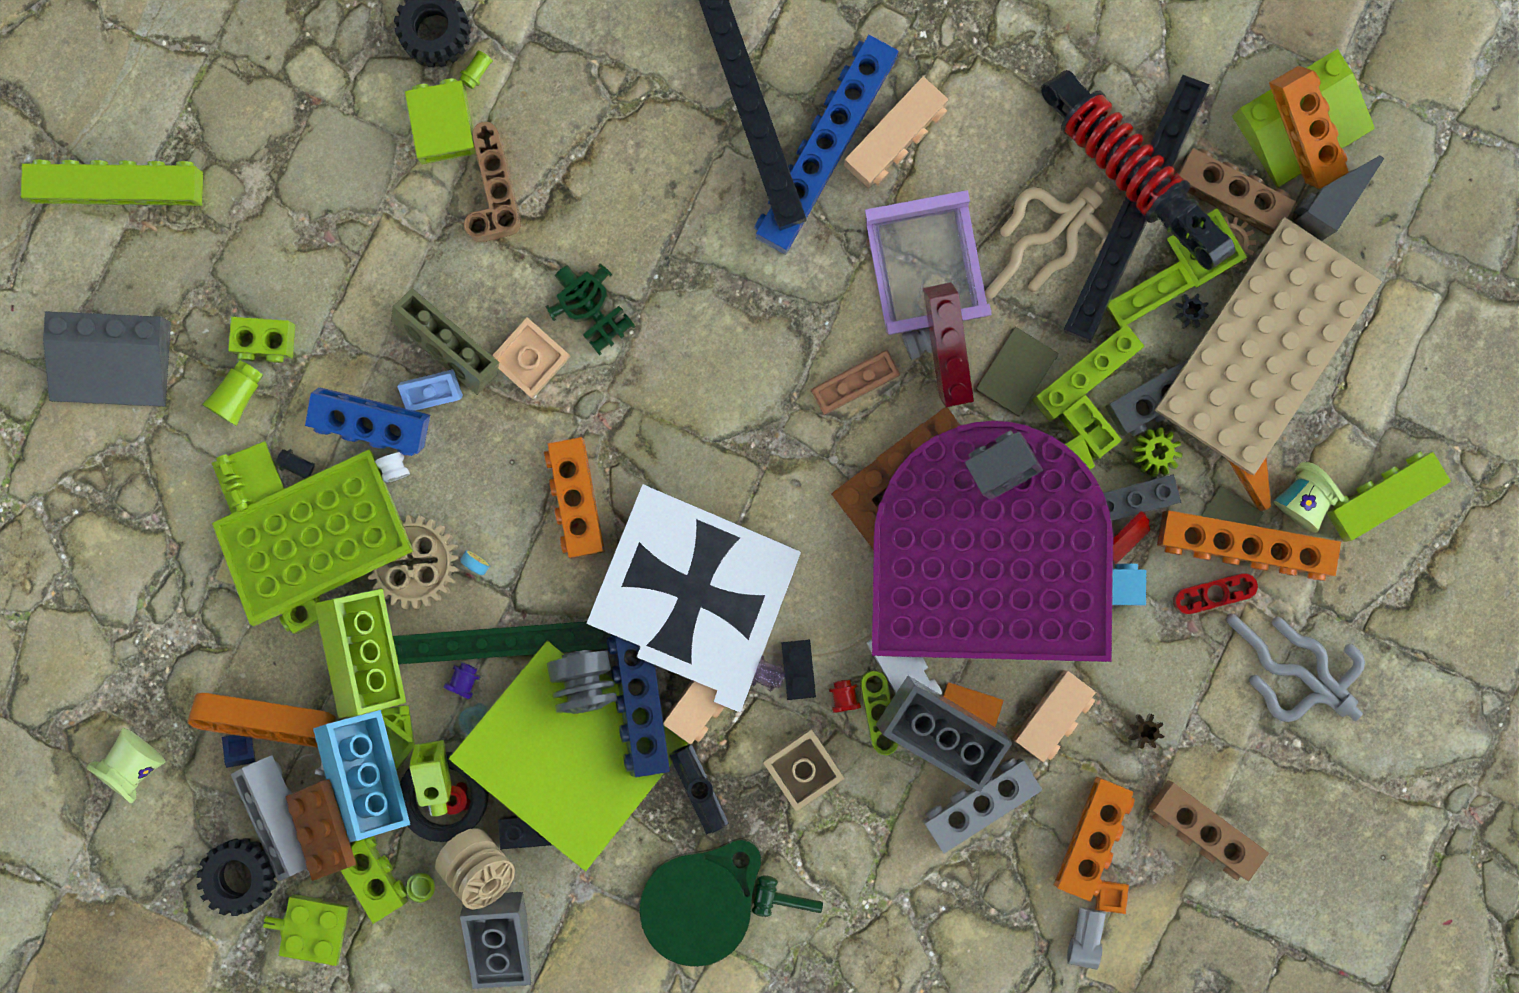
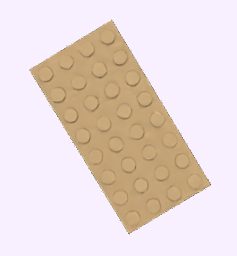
[1154,217,1382,475]

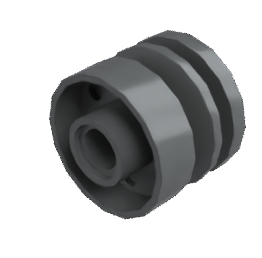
[547,650,617,714]

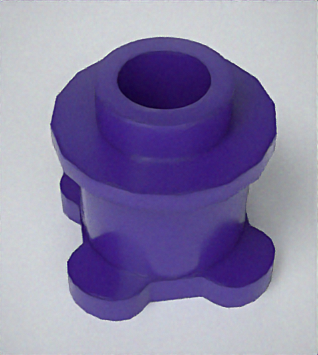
[443,662,480,699]

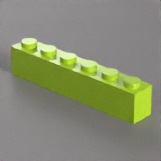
[21,159,203,206]

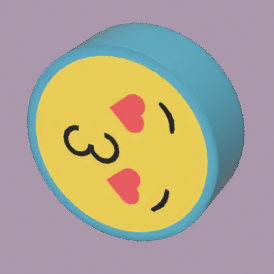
[460,550,490,575]

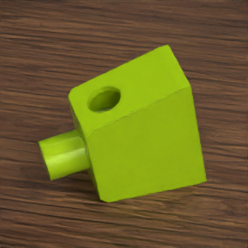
[409,740,452,816]

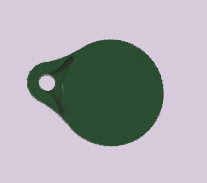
[639,838,762,967]

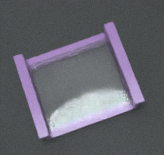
[865,190,992,335]

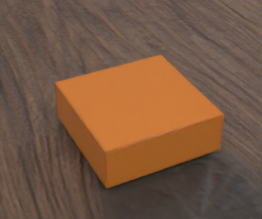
[1095,880,1129,914]

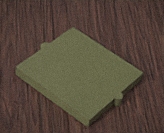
[1202,485,1264,547]

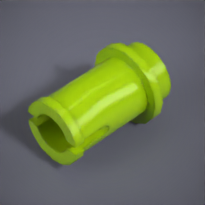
[459,50,493,89]

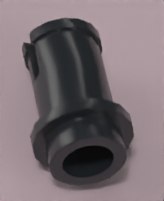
[275,449,315,479]

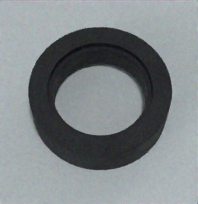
[400,752,489,842]

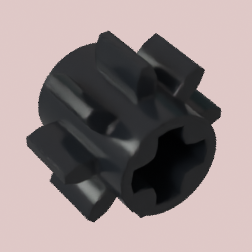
[1172,293,1209,329]

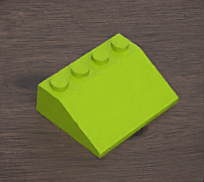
[1232,49,1375,188]

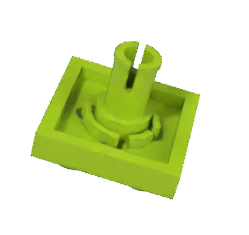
[1167,208,1248,288]

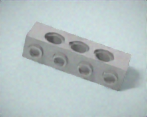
[923,757,1043,853]

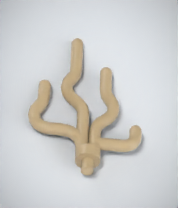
[985,182,1110,299]

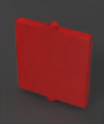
[1113,511,1151,565]

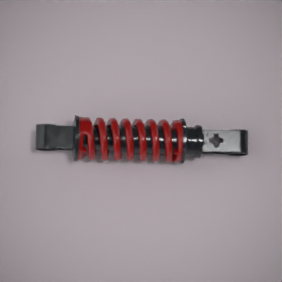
[1041,70,1235,270]

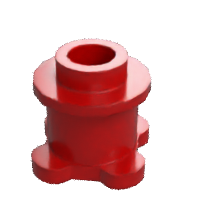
[829,679,861,713]
[446,782,471,815]

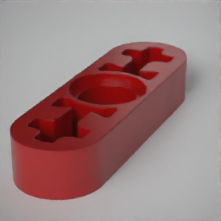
[1173,573,1258,614]

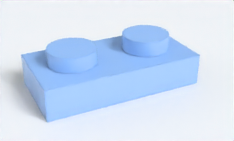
[397,369,463,411]

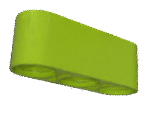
[860,670,899,755]

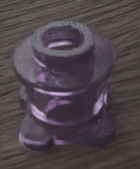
[751,655,785,692]

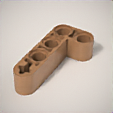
[464,122,521,242]

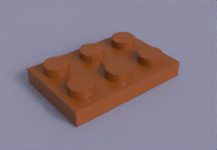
[286,779,357,881]

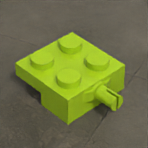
[263,894,349,966]

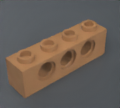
[1178,148,1296,236]
[1148,780,1269,882]

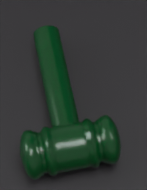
[752,875,823,917]

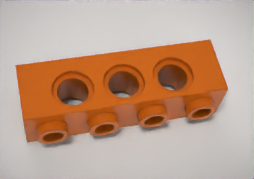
[1269,66,1349,189]
[544,437,605,559]
[1053,776,1135,902]

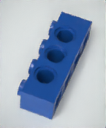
[305,387,431,456]

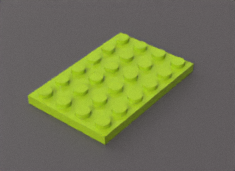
[212,449,414,627]

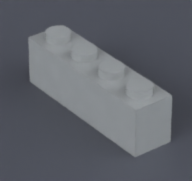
[231,755,307,881]

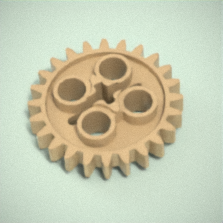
[367,515,461,610]

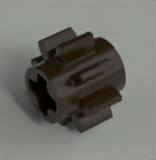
[1127,713,1165,749]

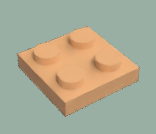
[492,317,571,399]

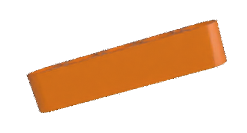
[188,693,336,748]

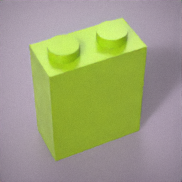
[405,78,476,165]

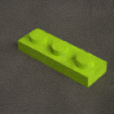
[1107,261,1195,329]

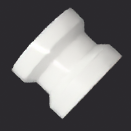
[375,452,410,483]

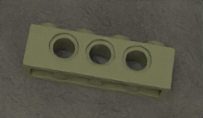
[391,288,500,395]

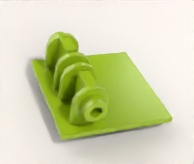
[211,441,284,514]

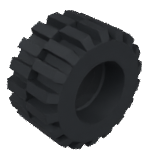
[394,0,471,68]
[196,838,278,916]

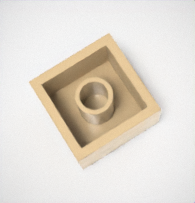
[763,728,845,812]

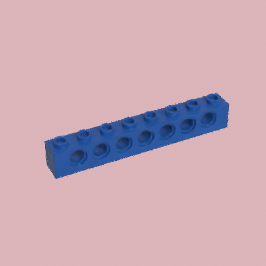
[754,34,899,255]

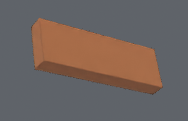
[810,350,900,415]

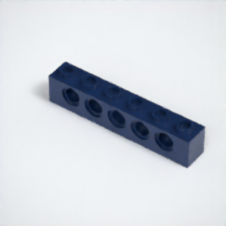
[607,634,670,778]

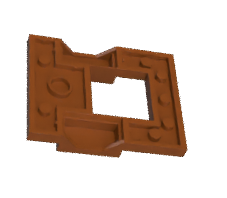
[831,407,961,550]

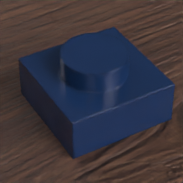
[222,735,256,768]

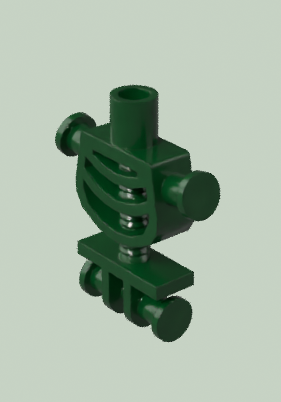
[545,263,636,356]

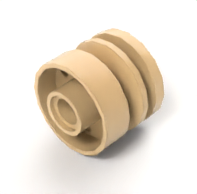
[435,828,515,910]

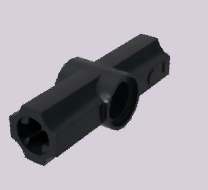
[669,744,729,835]

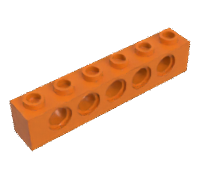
[1157,510,1341,581]

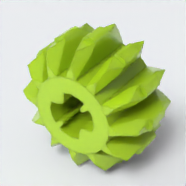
[1132,428,1183,477]

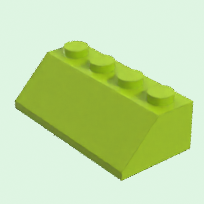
[314,589,406,718]

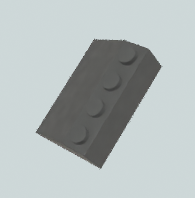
[43,311,171,407]

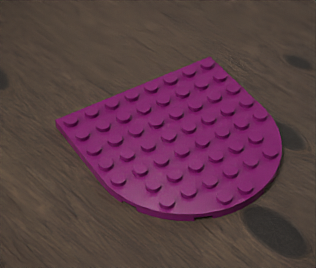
[872,421,1113,662]

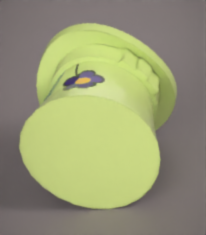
[1273,462,1345,533]
[86,728,166,804]

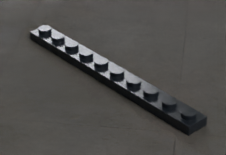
[699,0,807,231]
[1064,75,1210,343]

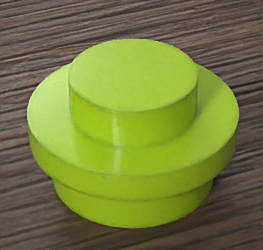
[405,873,435,903]

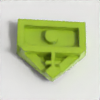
[370,705,415,770]

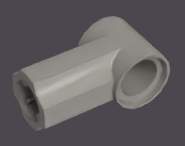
[1067,907,1106,970]

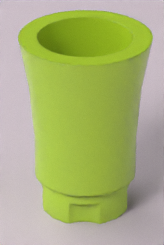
[202,360,263,426]

